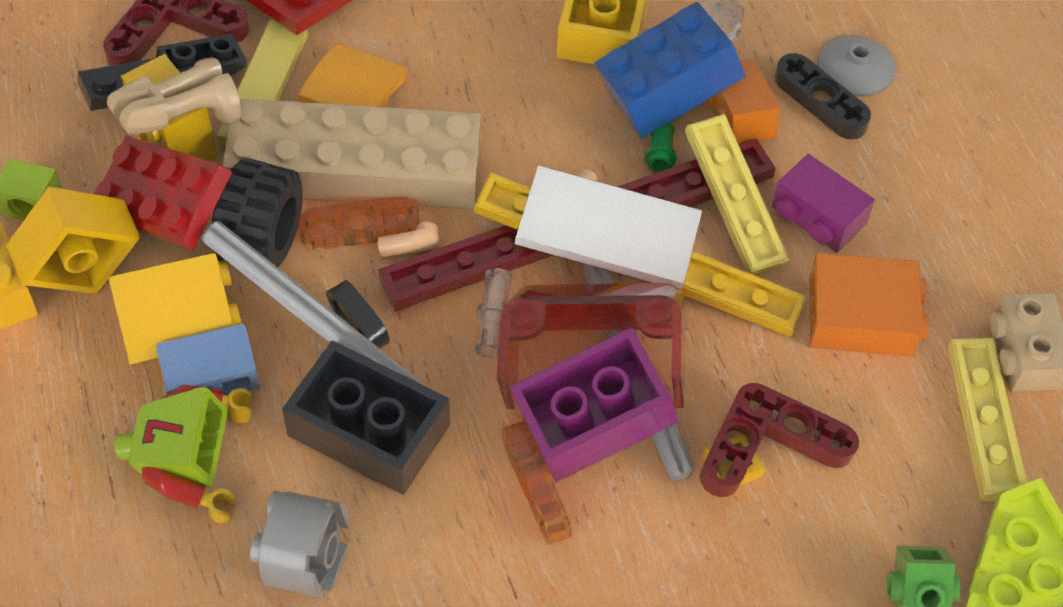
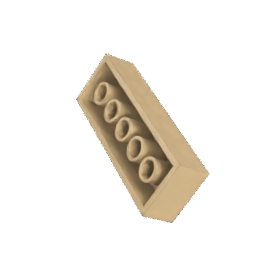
[223,98,481,209]

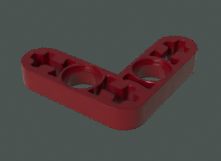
[103,0,249,66]
[699,383,859,497]

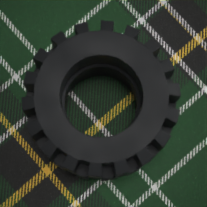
[211,158,303,267]

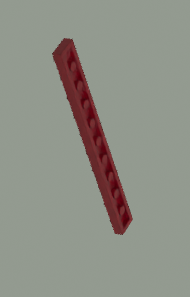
[378,138,776,312]

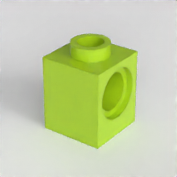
[0,158,64,221]

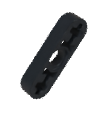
[775,53,871,139]

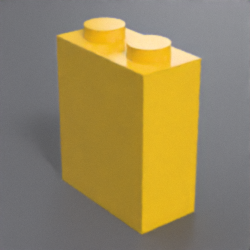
[108,253,242,364]

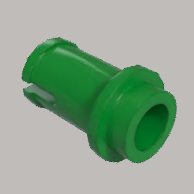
[644,123,677,173]

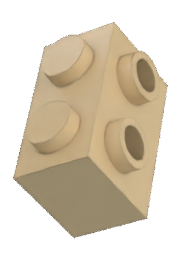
[990,293,1063,392]

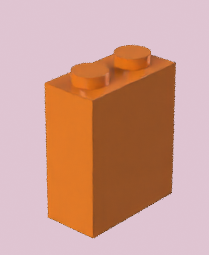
[809,253,929,356]

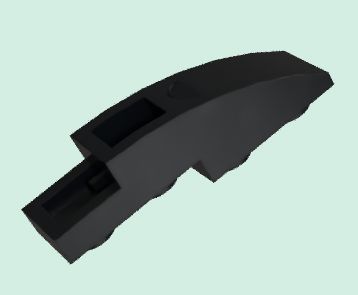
[78,34,247,111]

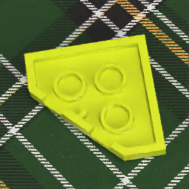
[963,478,1063,607]

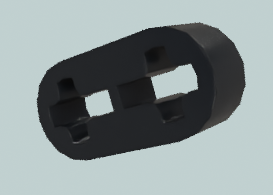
[326,280,390,348]

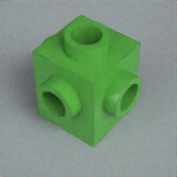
[886,546,960,607]

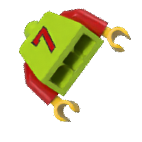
[114,384,252,523]

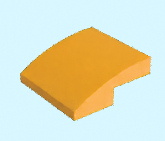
[298,43,408,108]

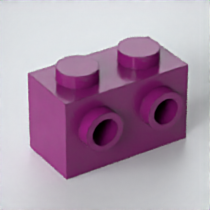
[772,153,875,253]

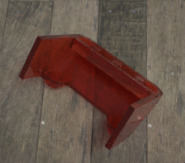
[496,283,685,409]

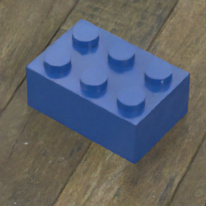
[594,1,746,139]

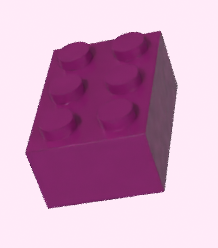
[510,328,678,483]

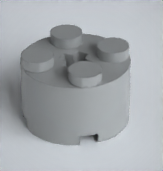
[250,491,349,598]

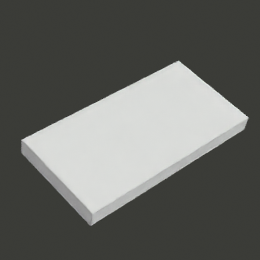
[515,165,702,290]

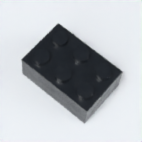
[282,340,450,495]

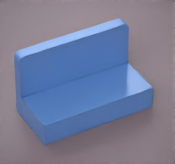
[157,324,260,396]

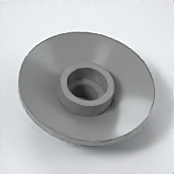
[818,35,896,97]

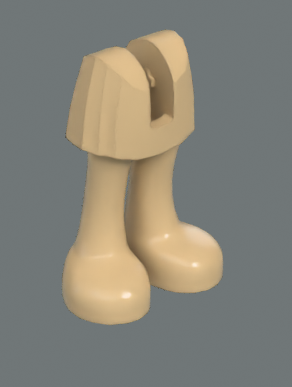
[107,58,241,135]

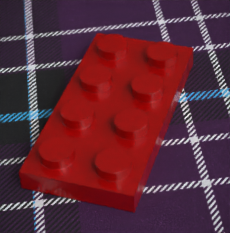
[94,135,232,251]

